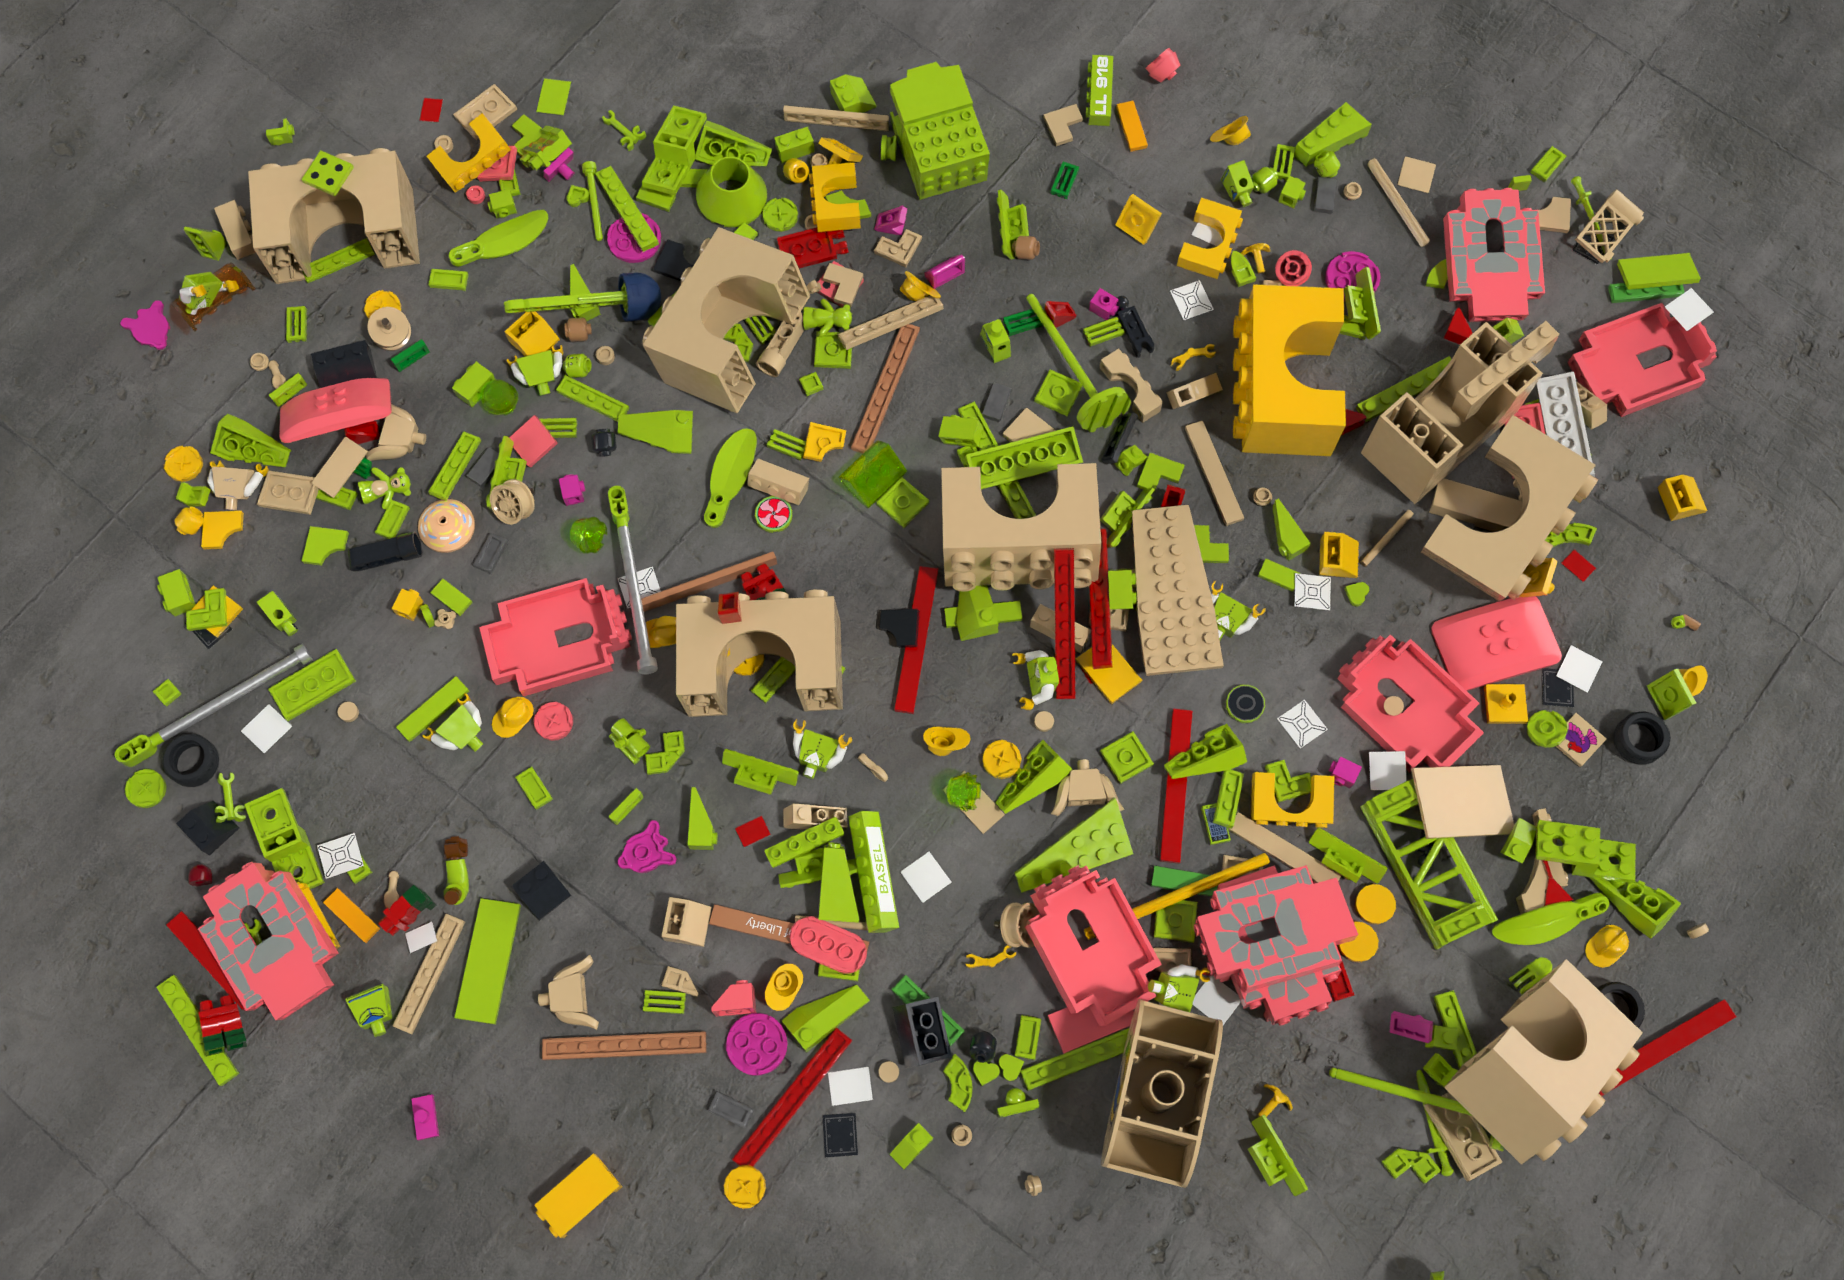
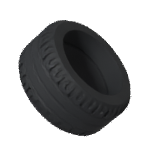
[1614,711,1671,765]
[162,734,219,787]
[1597,982,1645,1028]

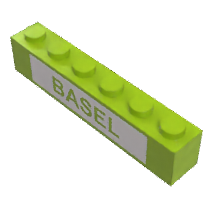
[848,811,899,933]

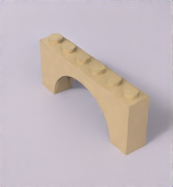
[1451,321,1559,422]

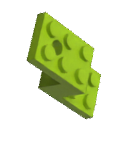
[642,105,707,195]
[244,788,325,889]
[1536,820,1636,883]

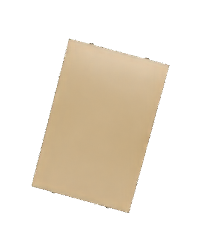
[1411,765,1514,839]

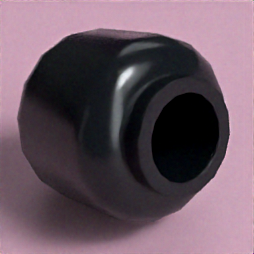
[591,429,617,457]
[969,1031,997,1063]

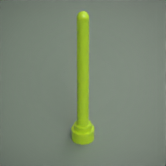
[582,161,603,241]

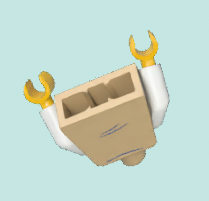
[207,461,269,510]

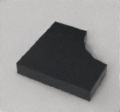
[654,239,693,281]
[880,609,920,648]

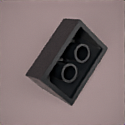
[311,340,377,388]
[892,997,952,1068]

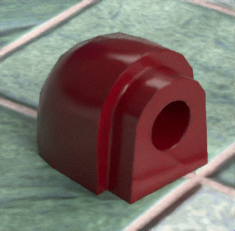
[188,864,212,887]

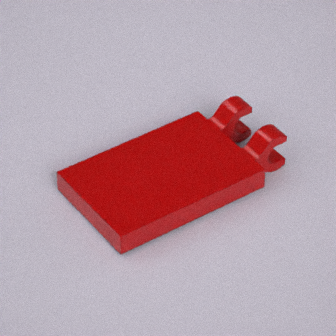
[777,227,849,268]

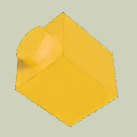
[392,589,423,621]

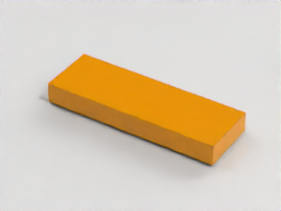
[1116,100,1148,152]
[323,888,381,943]

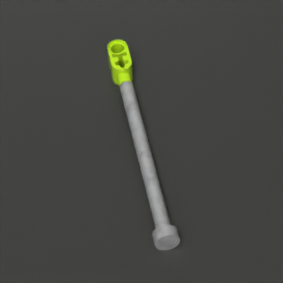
[608,486,658,674]
[115,644,313,767]

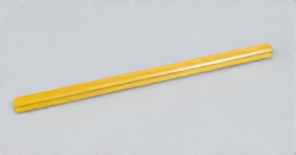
[1084,853,1270,940]

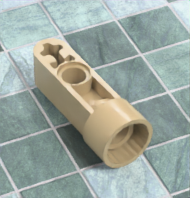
[756,312,805,377]

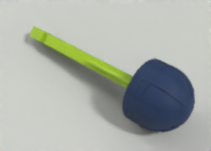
[504,273,661,321]

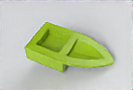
[1231,250,1256,287]

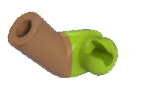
[1671,614,1701,631]

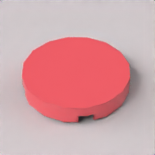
[534,702,573,741]

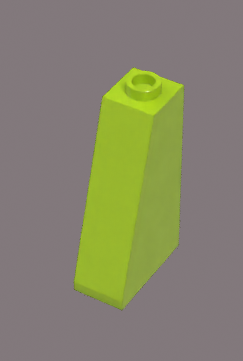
[818,842,859,923]

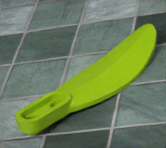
[449,210,548,267]
[704,429,757,528]
[1492,893,1609,945]

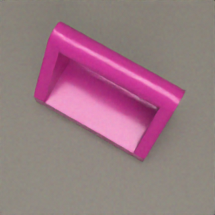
[925,254,965,289]

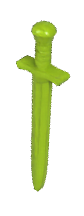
[1571,176,1612,260]
[1416,1070,1454,1176]

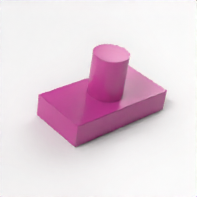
[544,147,575,182]
[1390,1011,1433,1043]
[411,1094,439,1141]

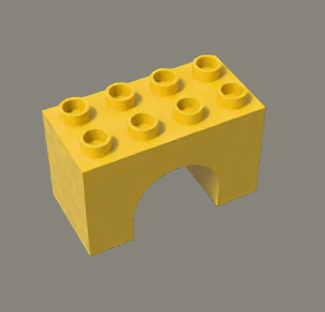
[1233,284,1346,456]

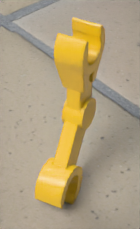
[1171,344,1216,371]
[966,945,1017,969]

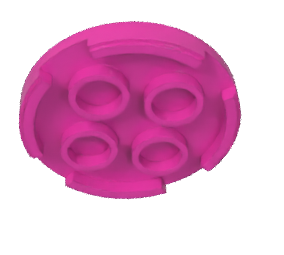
[607,213,661,263]
[1325,251,1380,301]
[726,1013,788,1076]

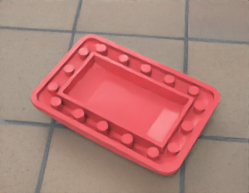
[279,378,392,443]
[1431,596,1562,691]

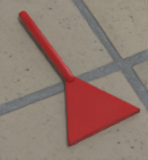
[1543,860,1573,906]

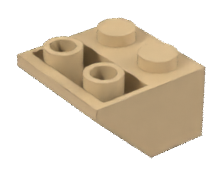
[662,897,711,947]

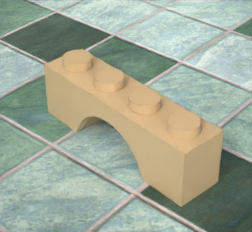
[1100,349,1162,423]

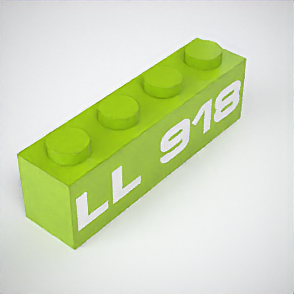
[1086,55,1113,126]

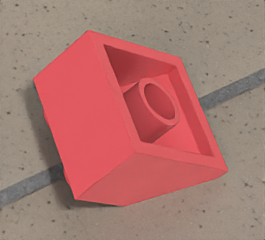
[711,980,756,1017]

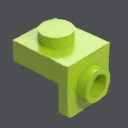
[266,118,295,145]
[1114,445,1148,476]
[176,482,211,507]
[1425,1025,1458,1051]
[1423,1053,1458,1087]

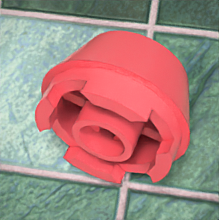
[1145,48,1181,83]
[1275,250,1312,286]

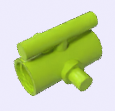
[609,718,650,765]

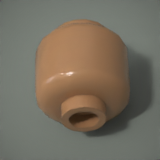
[1012,236,1040,260]
[565,317,592,342]

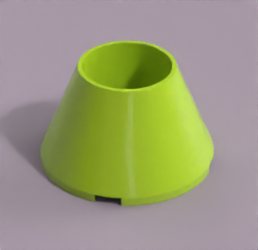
[696,156,767,228]

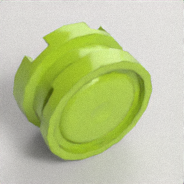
[881,135,897,161]

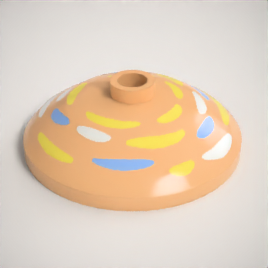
[418,499,475,553]

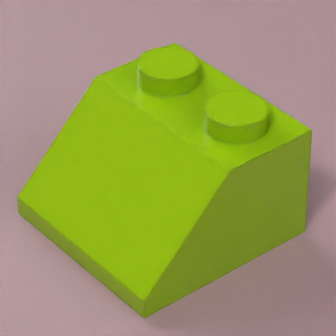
[830,74,877,113]

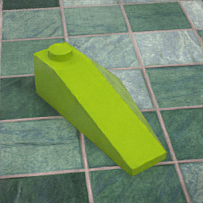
[695,121,772,166]
[618,410,693,454]
[210,414,291,467]
[956,585,999,641]
[1164,724,1247,779]
[996,740,1073,814]
[1589,877,1681,939]
[782,985,870,1053]

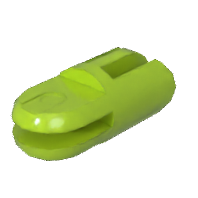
[1509,957,1552,995]

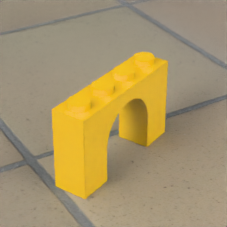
[426,113,511,193]
[809,162,861,232]
[1177,197,1243,279]
[1251,772,1334,828]

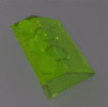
[839,440,908,508]

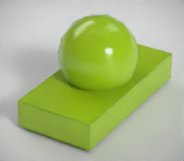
[997,1088,1039,1118]

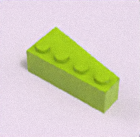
[1294,102,1372,166]

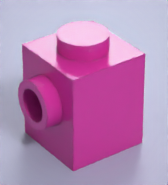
[1089,288,1119,320]
[559,474,586,506]
[1328,756,1362,788]

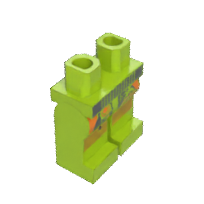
[520,125,572,170]

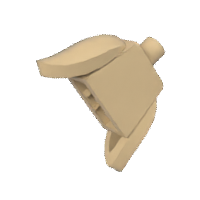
[366,404,426,461]
[1051,759,1124,816]
[538,955,599,1030]

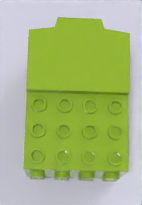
[890,62,990,200]

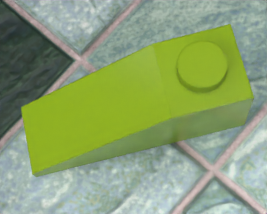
[183,227,227,261]
[570,264,601,321]
[1272,498,1311,561]
[688,787,718,850]

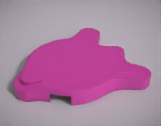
[120,300,170,350]
[617,820,677,873]

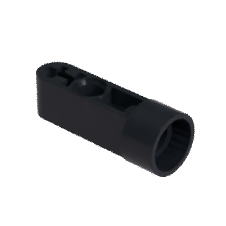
[347,531,422,571]

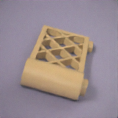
[1575,189,1644,263]

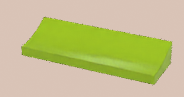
[964,426,1083,490]

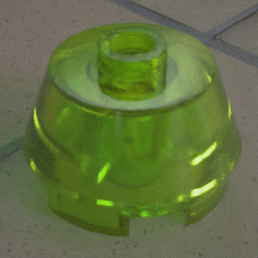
[481,380,518,416]
[570,517,607,554]
[946,772,981,812]

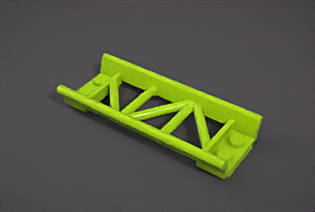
[1360,779,1498,950]

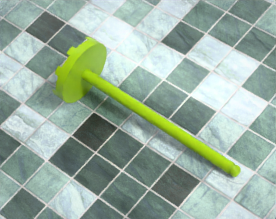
[1026,294,1131,432]
[1329,1067,1504,1152]

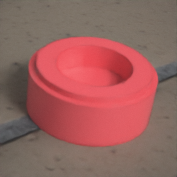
[466,185,485,204]

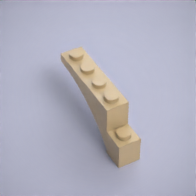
[1516,808,1568,915]

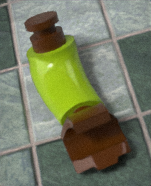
[444,836,469,905]

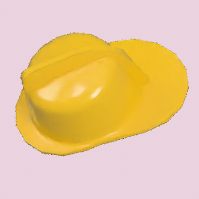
[1210,116,1251,145]
[900,271,941,301]
[646,616,676,648]
[1679,665,1708,696]
[492,697,534,738]
[923,727,971,756]
[1585,925,1629,968]
[765,964,803,1011]

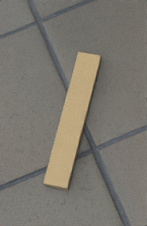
[783,106,889,131]
[838,295,944,350]
[1185,421,1244,526]
[1228,812,1342,883]
[393,914,465,1034]

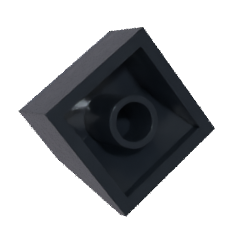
[176,800,240,856]
[512,861,572,921]

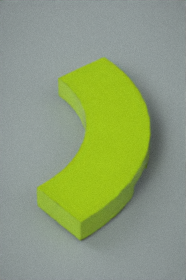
[1545,523,1597,547]

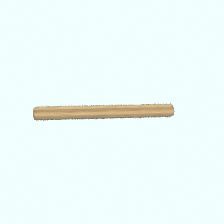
[1367,158,1430,247]

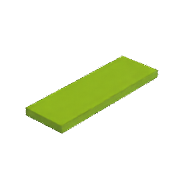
[455,899,521,1025]

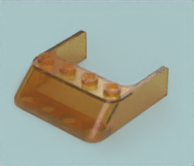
[172,262,256,332]

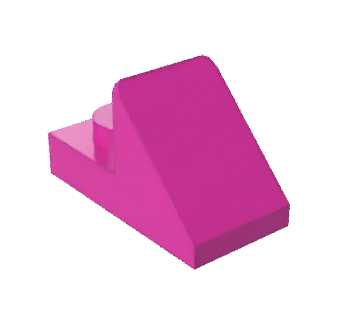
[875,206,907,235]

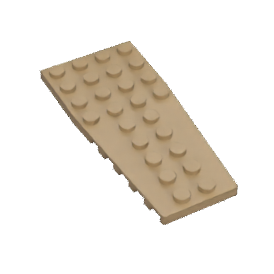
[1132,505,1224,676]

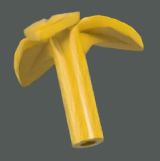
[1241,243,1270,273]
[1258,1084,1293,1117]

